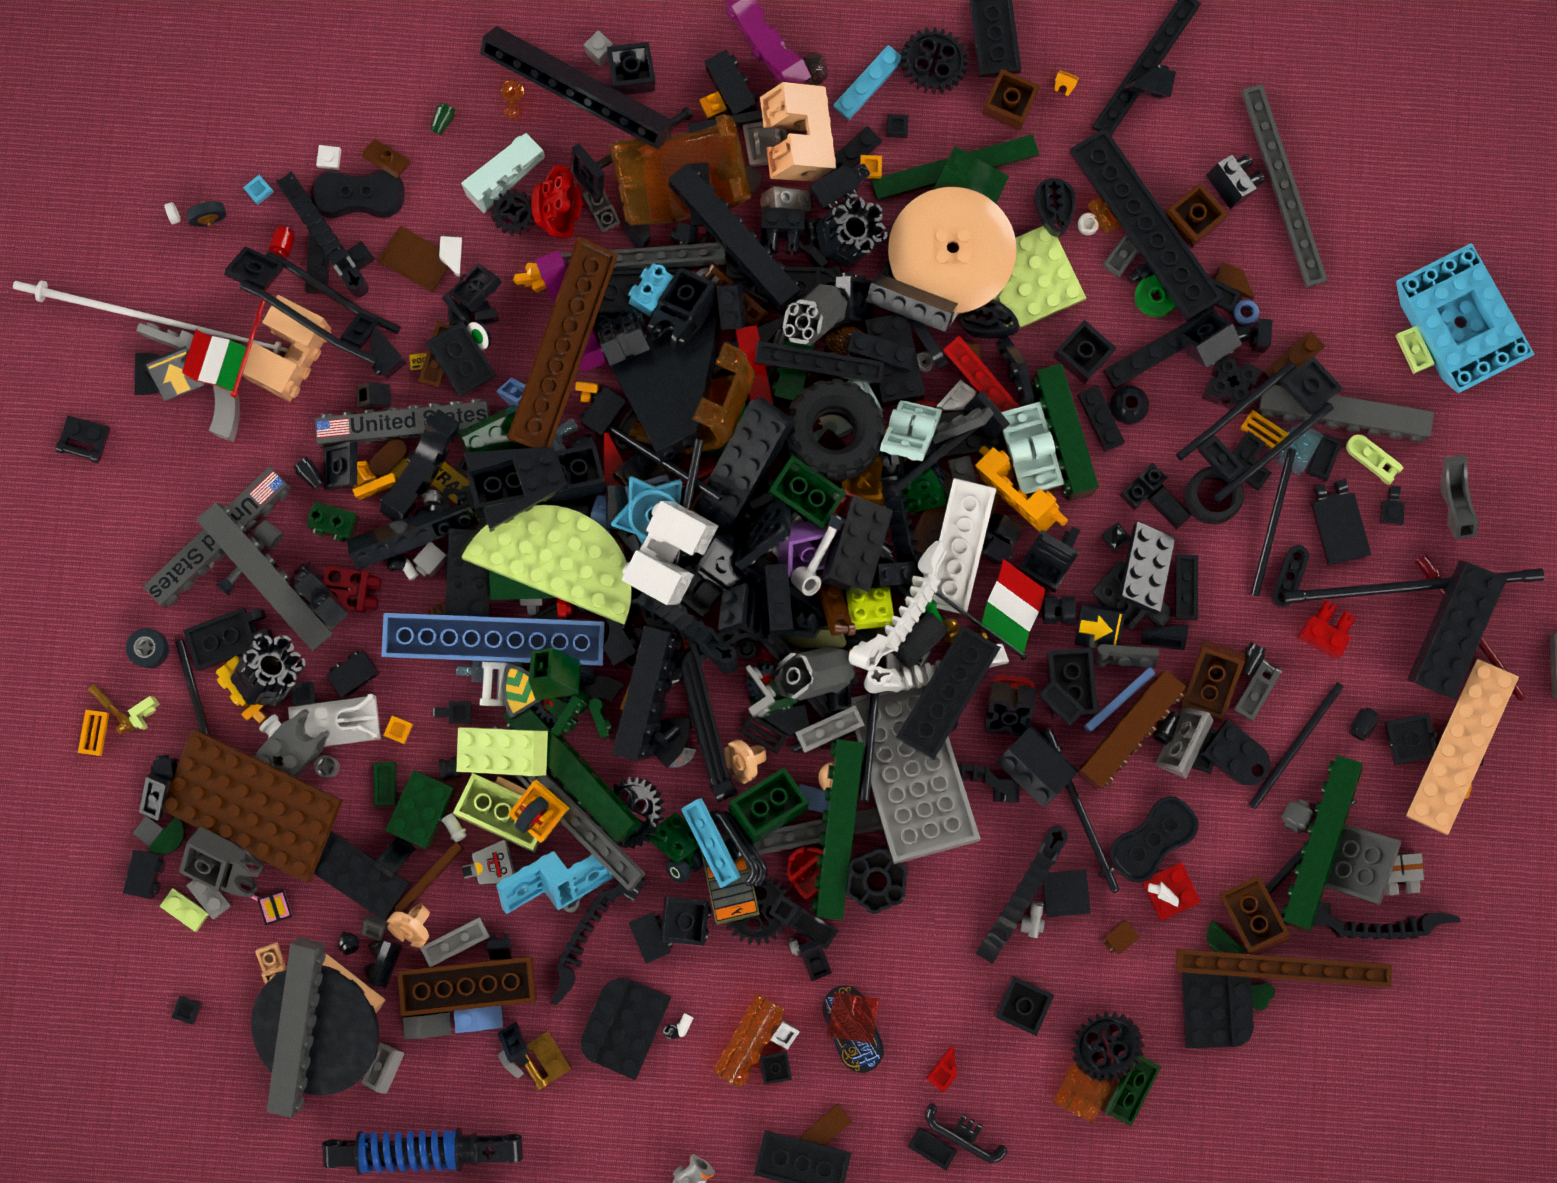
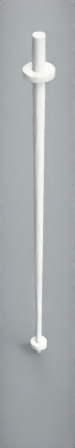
[13,280,288,355]

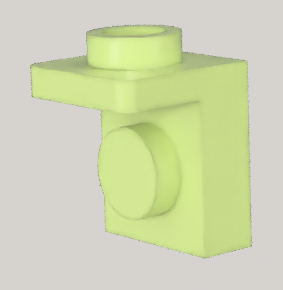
[128,696,160,730]

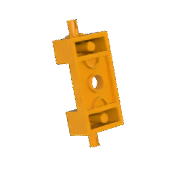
[975,446,1068,532]

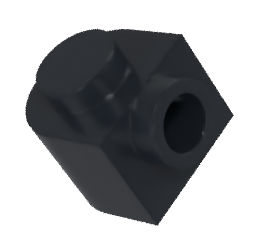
[670,222,699,245]
[151,755,177,781]

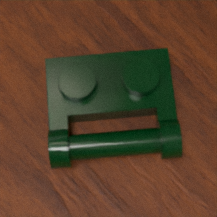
[589,698,614,741]

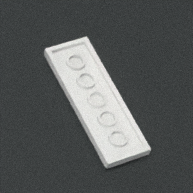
[931,478,996,614]

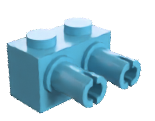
[628,263,674,317]

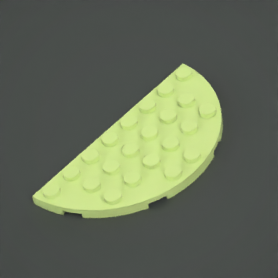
[462,505,631,625]

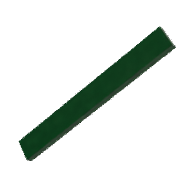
[871,134,1039,201]

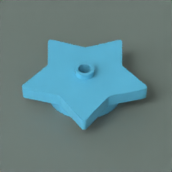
[611,476,682,545]

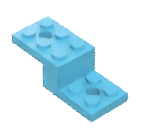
[496,851,614,914]

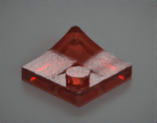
[826,992,879,1043]

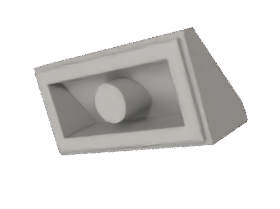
[361,1042,404,1094]

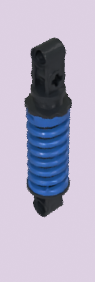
[322,1128,523,1175]

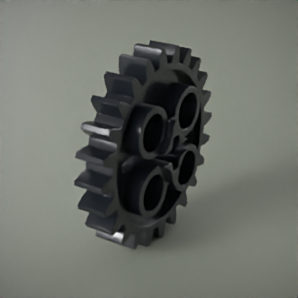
[900,27,969,95]
[603,777,666,849]
[726,877,792,946]
[1071,1012,1145,1084]

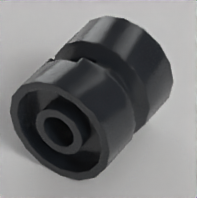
[1042,596,1076,624]

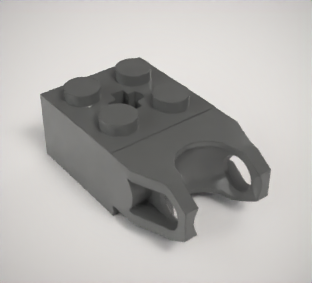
[253,709,330,778]
[179,827,264,897]

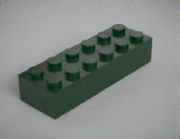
[1031,364,1099,501]

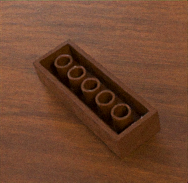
[1077,670,1186,789]
[397,956,537,1016]

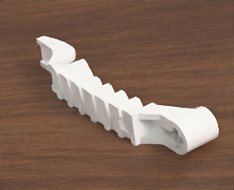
[849,541,947,671]
[864,644,1009,693]

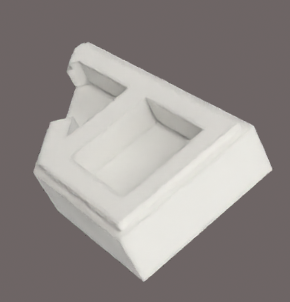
[439,236,462,277]
[936,380,977,411]

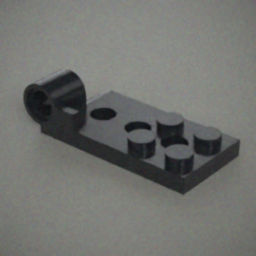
[923,411,1006,460]

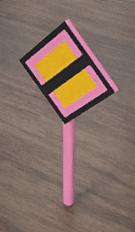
[243,889,293,925]

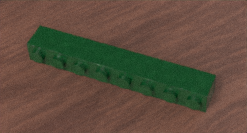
[503,706,642,842]
[811,739,864,920]
[1281,755,1363,933]

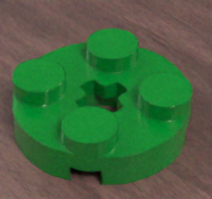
[1134,275,1175,318]

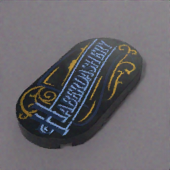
[822,985,884,1073]

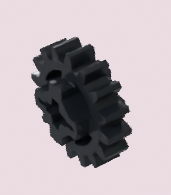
[491,189,535,236]

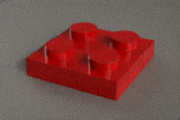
[1142,862,1201,921]

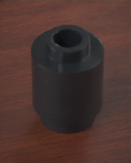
[1349,707,1380,741]

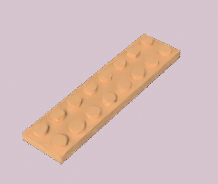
[1406,659,1519,836]

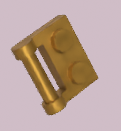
[524,1031,572,1091]

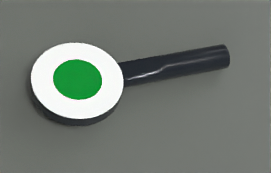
[442,293,491,350]

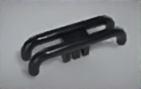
[709,810,768,887]
[925,1103,1008,1163]

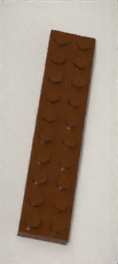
[507,237,618,448]

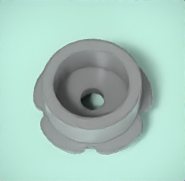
[916,351,935,372]
[422,490,443,507]

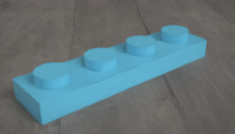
[833,45,902,121]
[681,798,741,888]

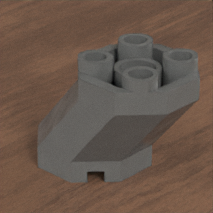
[782,284,847,346]
[774,646,855,700]

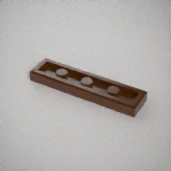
[394,842,464,913]

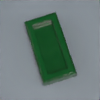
[373,762,397,807]

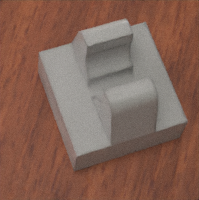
[520,598,546,615]

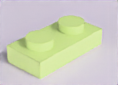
[1396,326,1435,374]
[160,888,209,932]

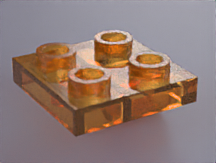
[1053,1062,1113,1123]

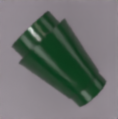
[430,102,456,135]

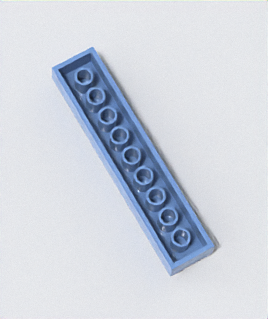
[382,613,605,665]

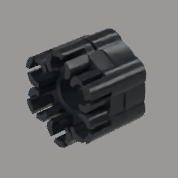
[815,194,888,267]
[230,634,306,706]
[846,845,909,914]

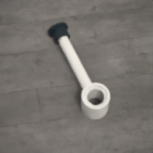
[791,513,847,596]

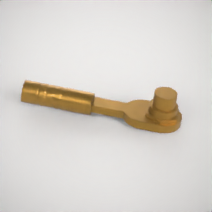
[88,684,134,734]

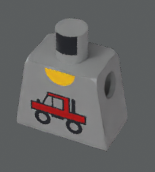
[462,840,515,884]

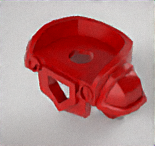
[531,165,584,239]

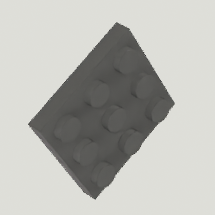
[1325,824,1401,905]

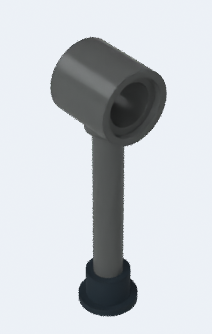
[216,520,284,596]

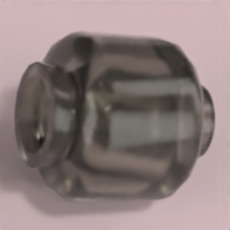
[803,53,828,86]

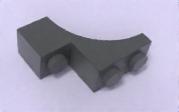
[1440,455,1479,540]

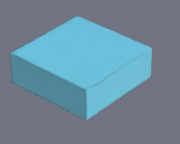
[243,174,274,205]

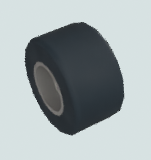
[126,628,169,669]

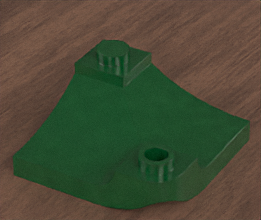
[932,146,1009,204]

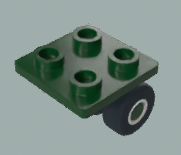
[649,813,704,883]

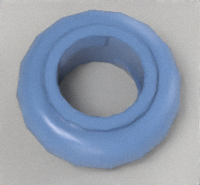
[1233,299,1259,325]

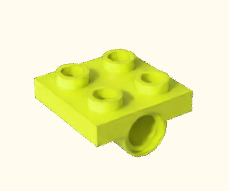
[846,587,894,630]

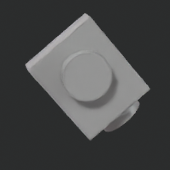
[760,186,811,212]
[746,665,776,718]

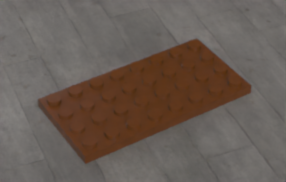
[163,729,343,882]

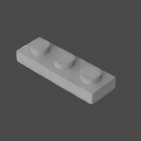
[795,705,865,753]
[420,917,490,967]

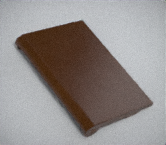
[378,226,449,293]

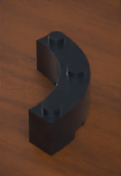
[379,409,460,522]

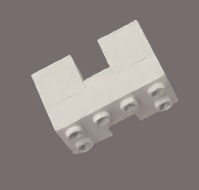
[622,501,718,605]

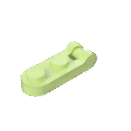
[1346,435,1403,485]

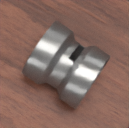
[314,755,340,778]

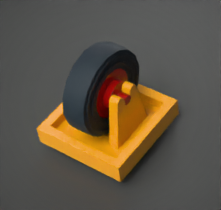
[508,779,570,843]

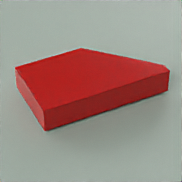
[926,1046,957,1093]

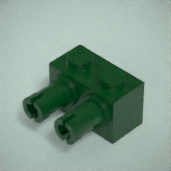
[307,501,359,543]

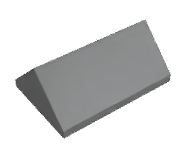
[1155,707,1214,779]

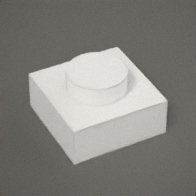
[316,145,341,170]

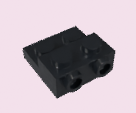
[835,273,873,323]
[660,897,711,946]

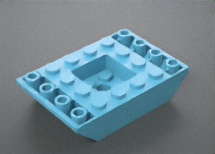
[1396,243,1535,393]

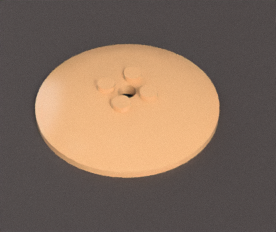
[888,187,1016,314]

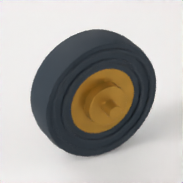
[186,201,226,227]

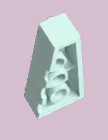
[461,133,545,213]

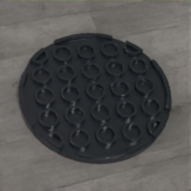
[251,965,380,1095]

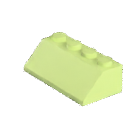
[453,773,540,853]

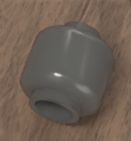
[1281,799,1314,833]

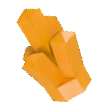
[513,263,546,292]

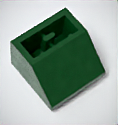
[529,648,581,701]

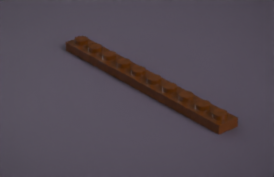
[1175,949,1392,987]

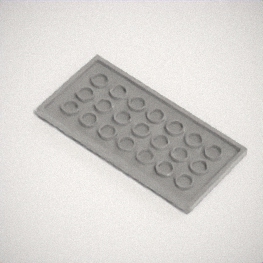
[851,685,980,864]

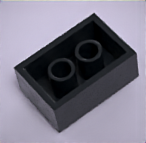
[1046,648,1098,719]

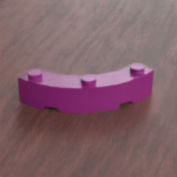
[725,0,811,84]
[535,250,606,373]

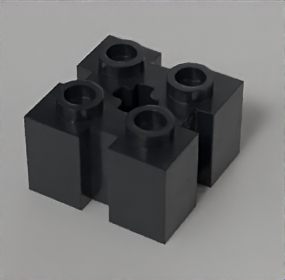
[596,308,650,366]
[1202,355,1261,414]
[984,682,1036,736]

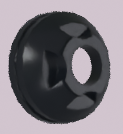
[1110,386,1149,425]

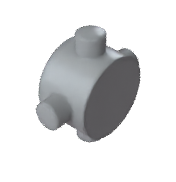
[788,938,800,956]

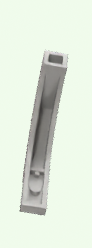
[136,323,240,443]

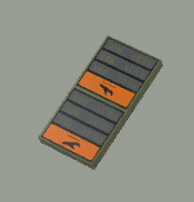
[700,833,760,925]

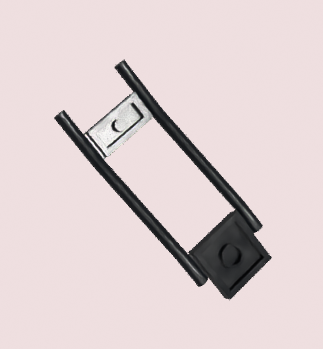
[224,246,401,365]
[1176,356,1343,502]

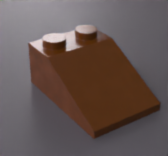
[1181,639,1245,719]
[1219,875,1292,955]

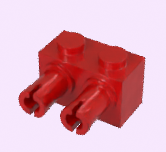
[1297,600,1356,659]

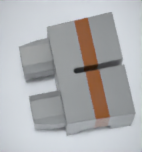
[1385,853,1424,895]

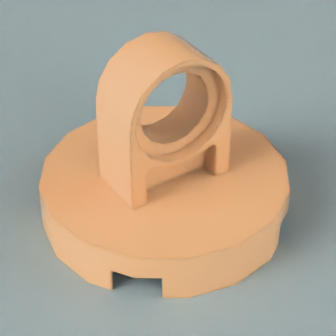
[724,740,766,784]
[387,904,430,948]

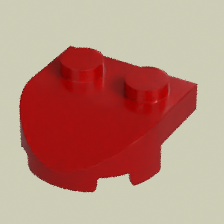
[786,847,822,902]

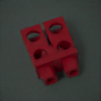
[323,565,382,613]

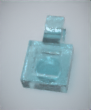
[456,660,495,683]

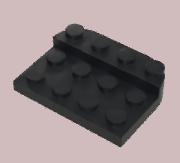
[1181,972,1254,1049]
[581,978,672,1081]

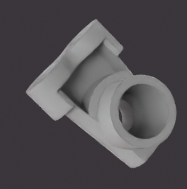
[1021,901,1045,938]

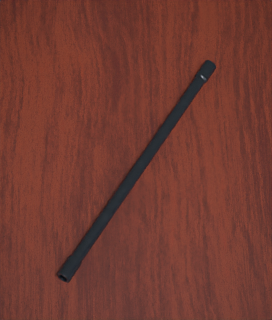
[1282,568,1544,604]

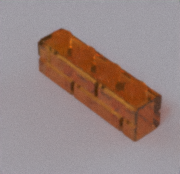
[713,994,785,1088]

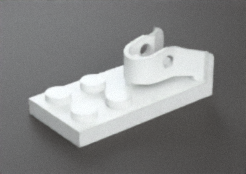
[288,694,381,747]

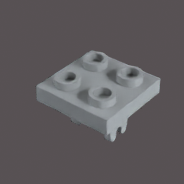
[743,121,788,167]

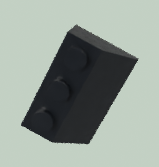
[996,725,1079,808]

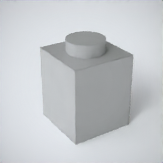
[584,30,614,68]
[413,542,448,577]

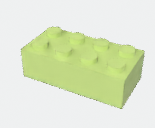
[456,727,548,776]

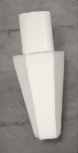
[1148,882,1179,907]

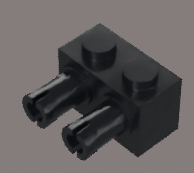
[1206,154,1265,209]
[761,207,805,255]

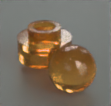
[501,80,524,120]

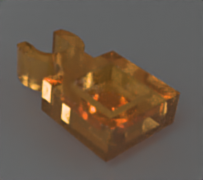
[1088,197,1120,234]

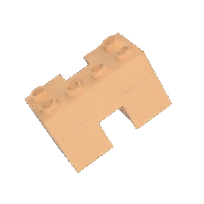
[760,82,836,182]
[242,295,331,402]

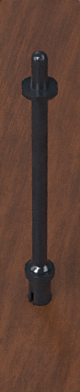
[1040,729,1119,893]

